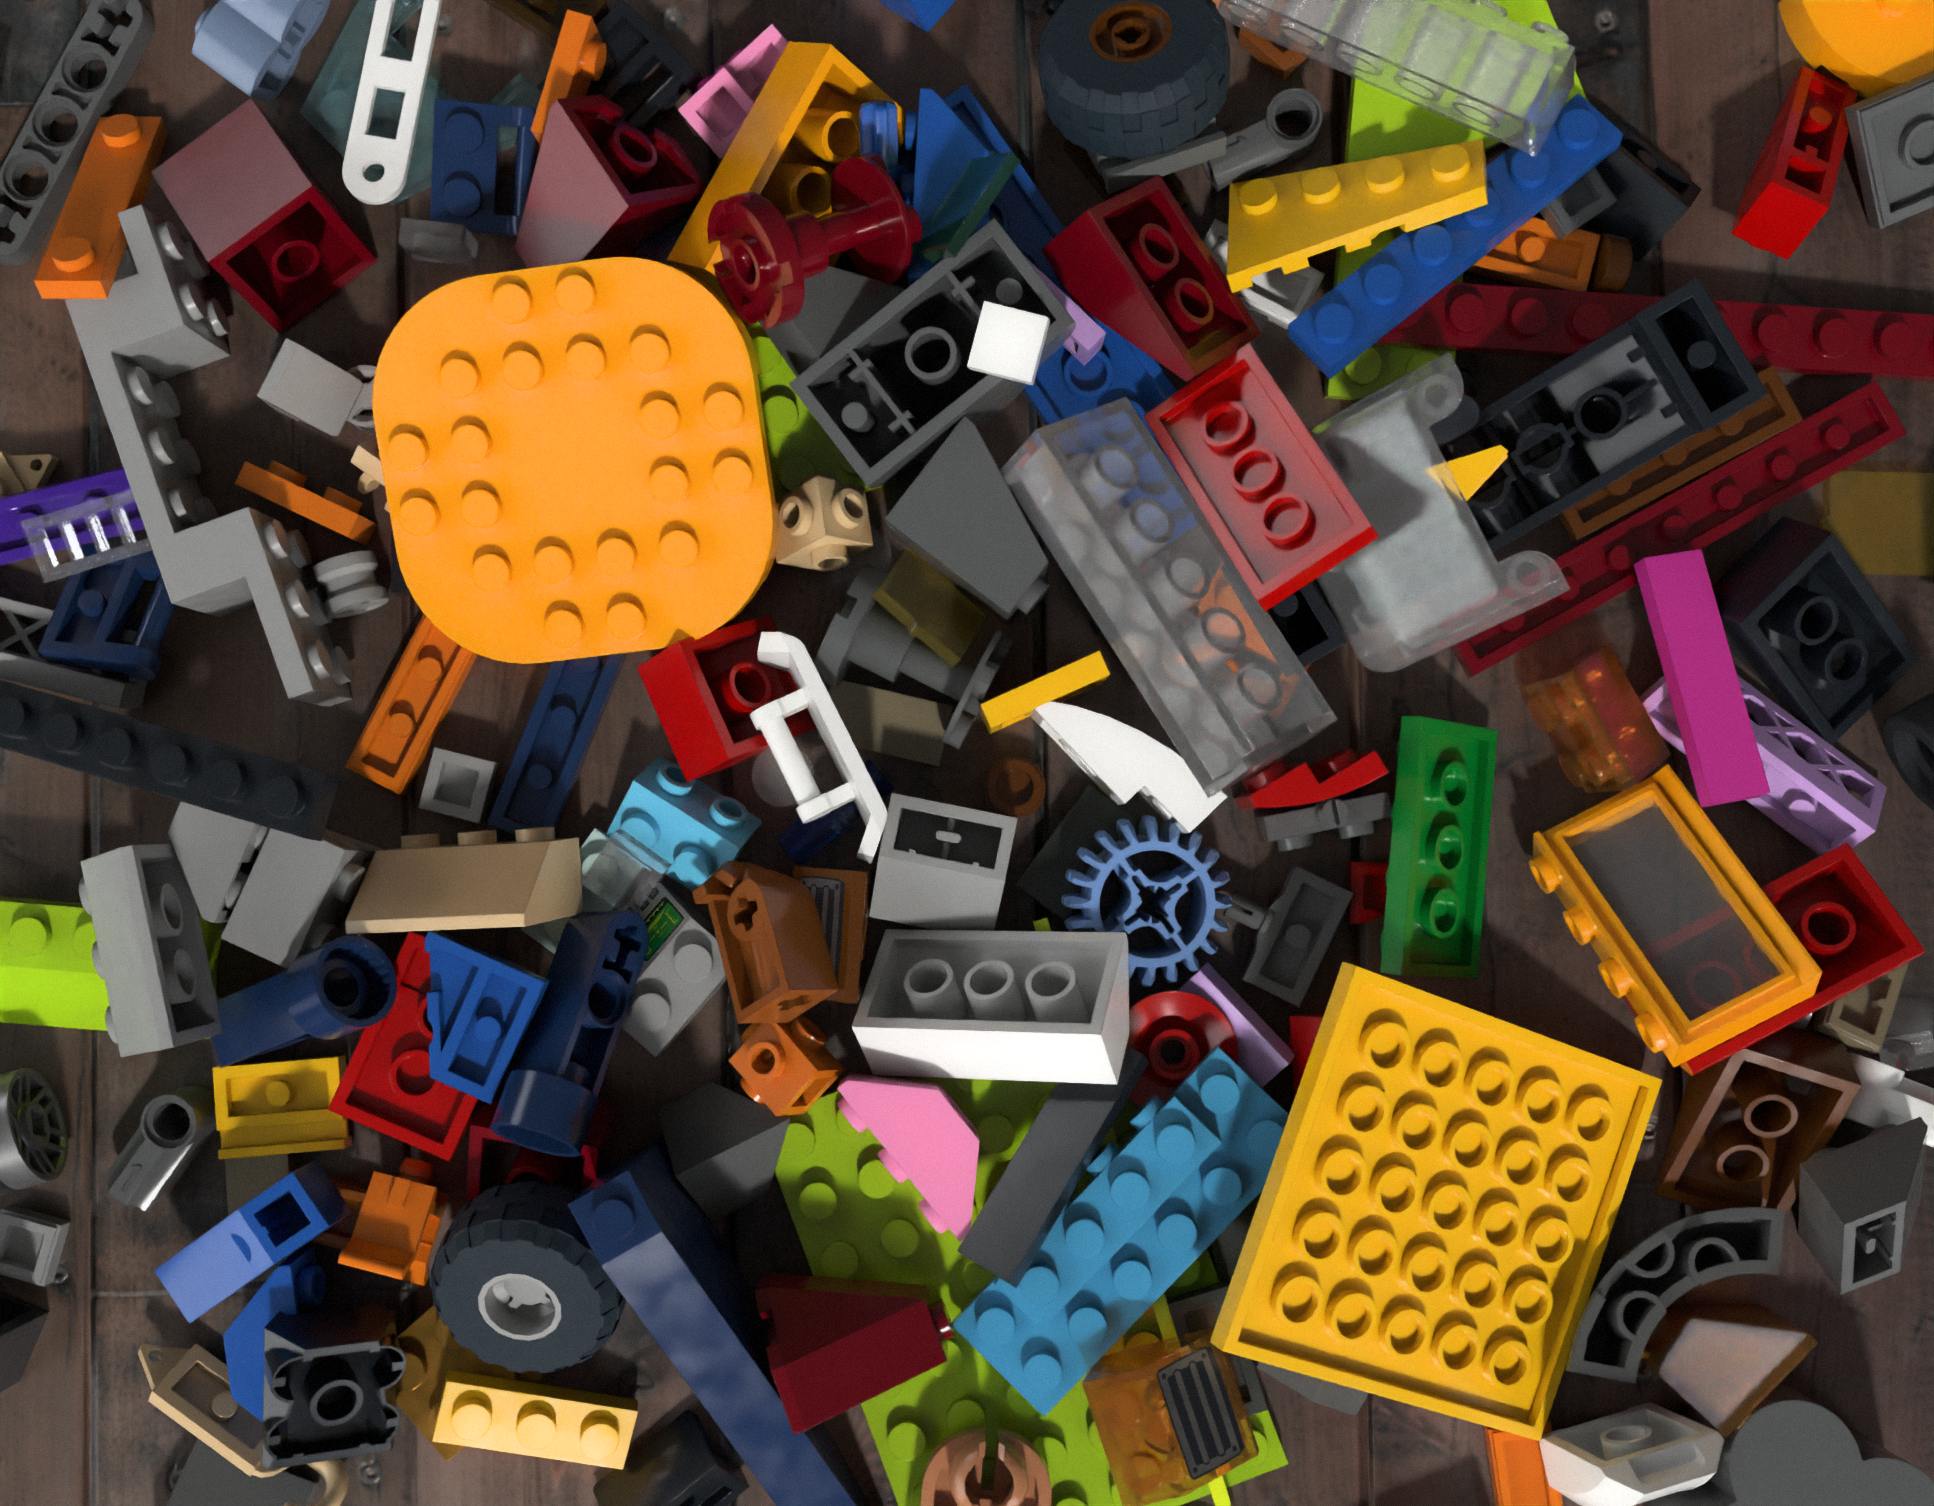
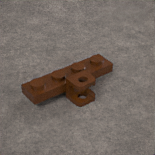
[1558,365,1803,542]

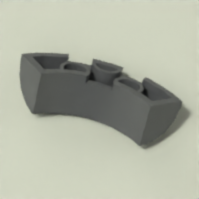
[1566,1207,1785,1384]

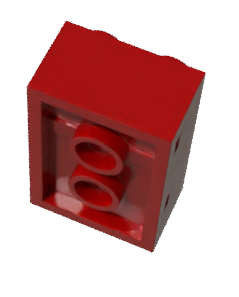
[328,930,540,1161]

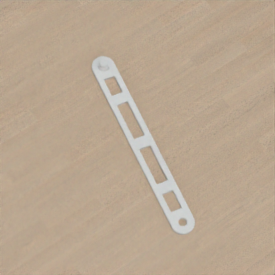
[342,0,443,205]

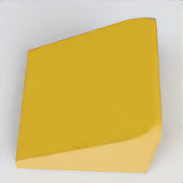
[1424,445,1508,502]

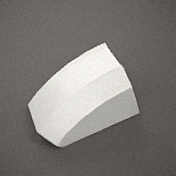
[1539,1402,1724,1506]

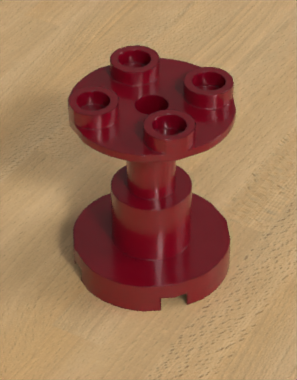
[707,152,922,329]

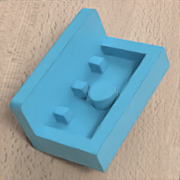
[606,757,762,891]

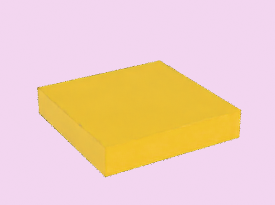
[980,650,1110,734]

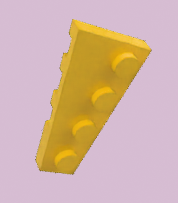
[1226,139,1488,293]

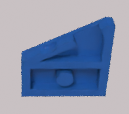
[425,930,550,1104]

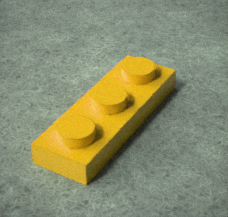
[432,1370,638,1470]

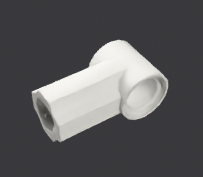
[1843,1052,1934,1148]

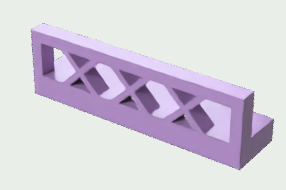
[1630,675,1887,856]

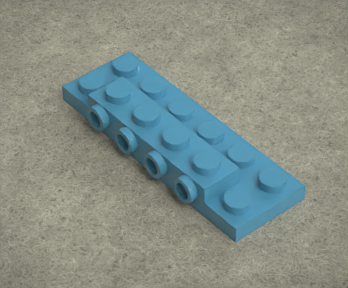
[952,1045,1289,1417]

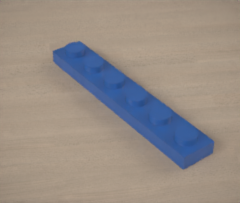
[1288,93,1623,379]

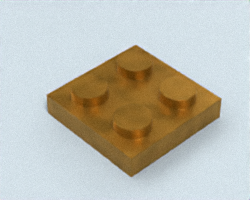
[395,1305,546,1462]

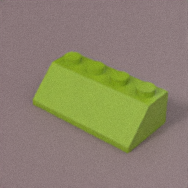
[0,896,223,1039]

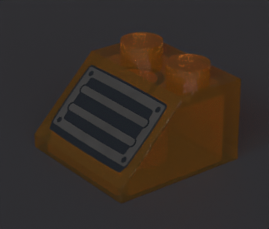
[1082,1327,1259,1506]

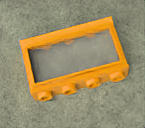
[1529,764,1822,1067]

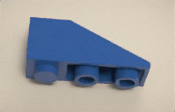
[154,1160,352,1324]

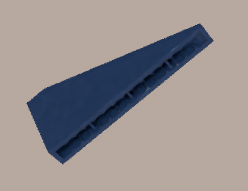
[568,1135,870,1506]

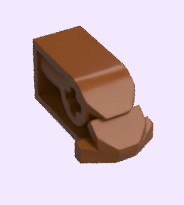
[692,861,839,1024]

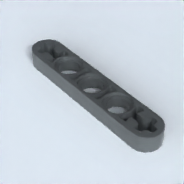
[0,0,155,267]

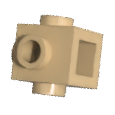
[775,474,873,572]

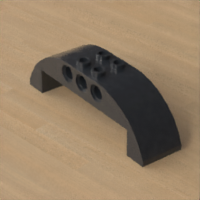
[1224,277,1769,676]

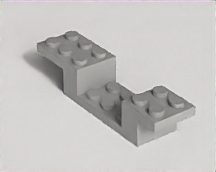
[65,204,353,707]

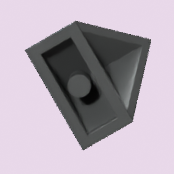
[657,1080,790,1222]

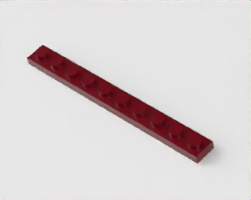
[1372,283,1934,382]

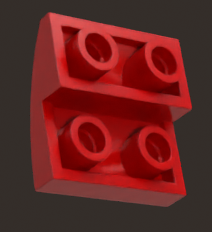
[1233,747,1389,809]

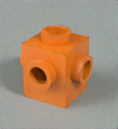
[728,1015,845,1116]

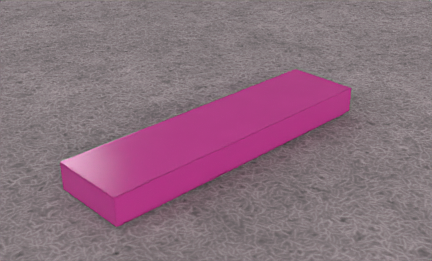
[1634,549,1771,808]

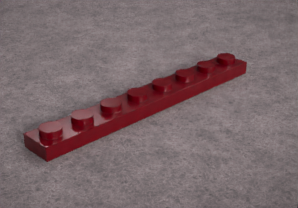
[1438,380,1907,678]

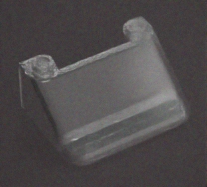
[1307,352,1570,673]

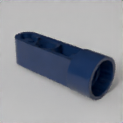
[490,910,649,1157]
[211,935,397,1068]

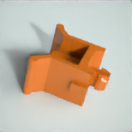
[338,1157,450,1286]

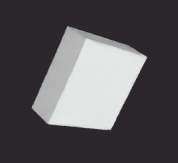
[967,301,1050,386]

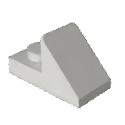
[257,338,363,436]

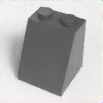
[885,416,1050,626]

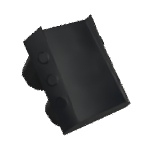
[262,1301,406,1470]

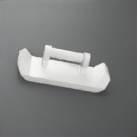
[749,632,887,864]

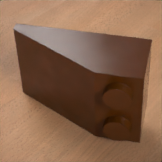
[1654,1026,1862,1217]

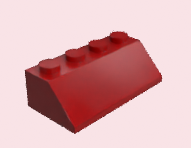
[1622,842,1926,1076]

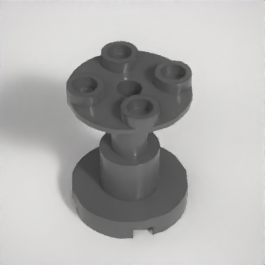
[814,564,1014,749]

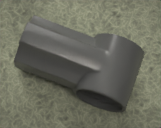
[1201,88,1323,192]
[102,1084,216,1211]

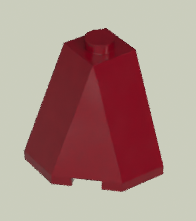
[514,94,707,268]
[755,1273,955,1435]

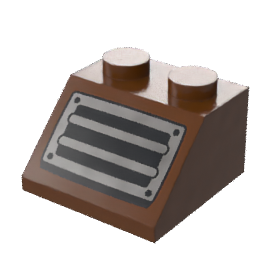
[793,865,873,1004]

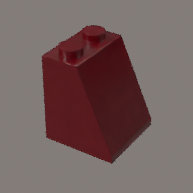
[151,98,378,334]

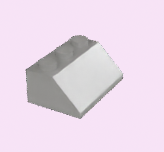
[79,844,223,1057]

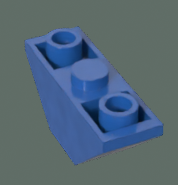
[901,88,993,286]
[223,1245,326,1423]

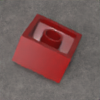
[637,614,817,782]

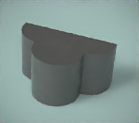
[789,218,1076,488]
[1649,1369,1934,1506]

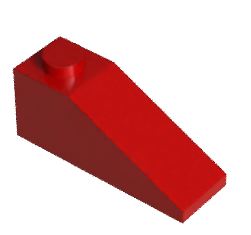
[1731,66,1859,260]

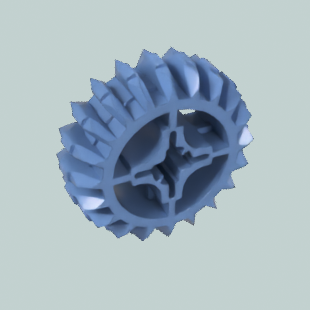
[1061,815,1233,987]

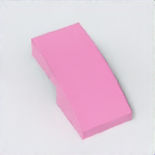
[678,23,789,159]

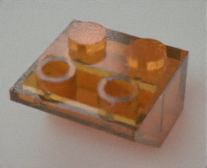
[1525,644,1671,793]

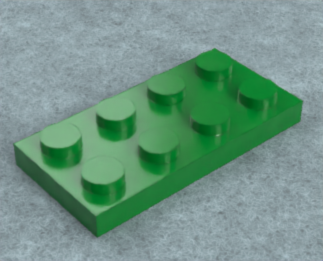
[1380,716,1498,979]

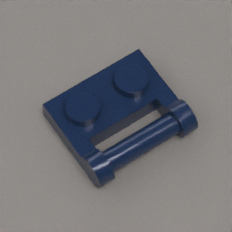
[430,98,540,237]
[38,544,176,681]

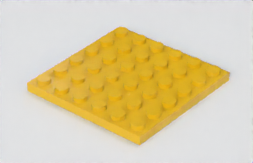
[1210,961,1663,1441]

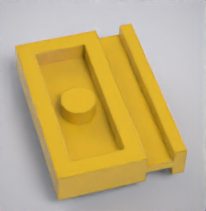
[212,1054,352,1159]

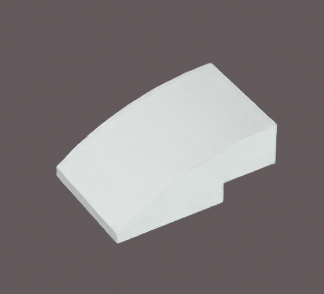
[1031,701,1227,833]

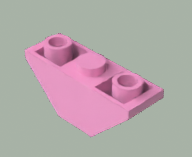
[837,1073,980,1242]

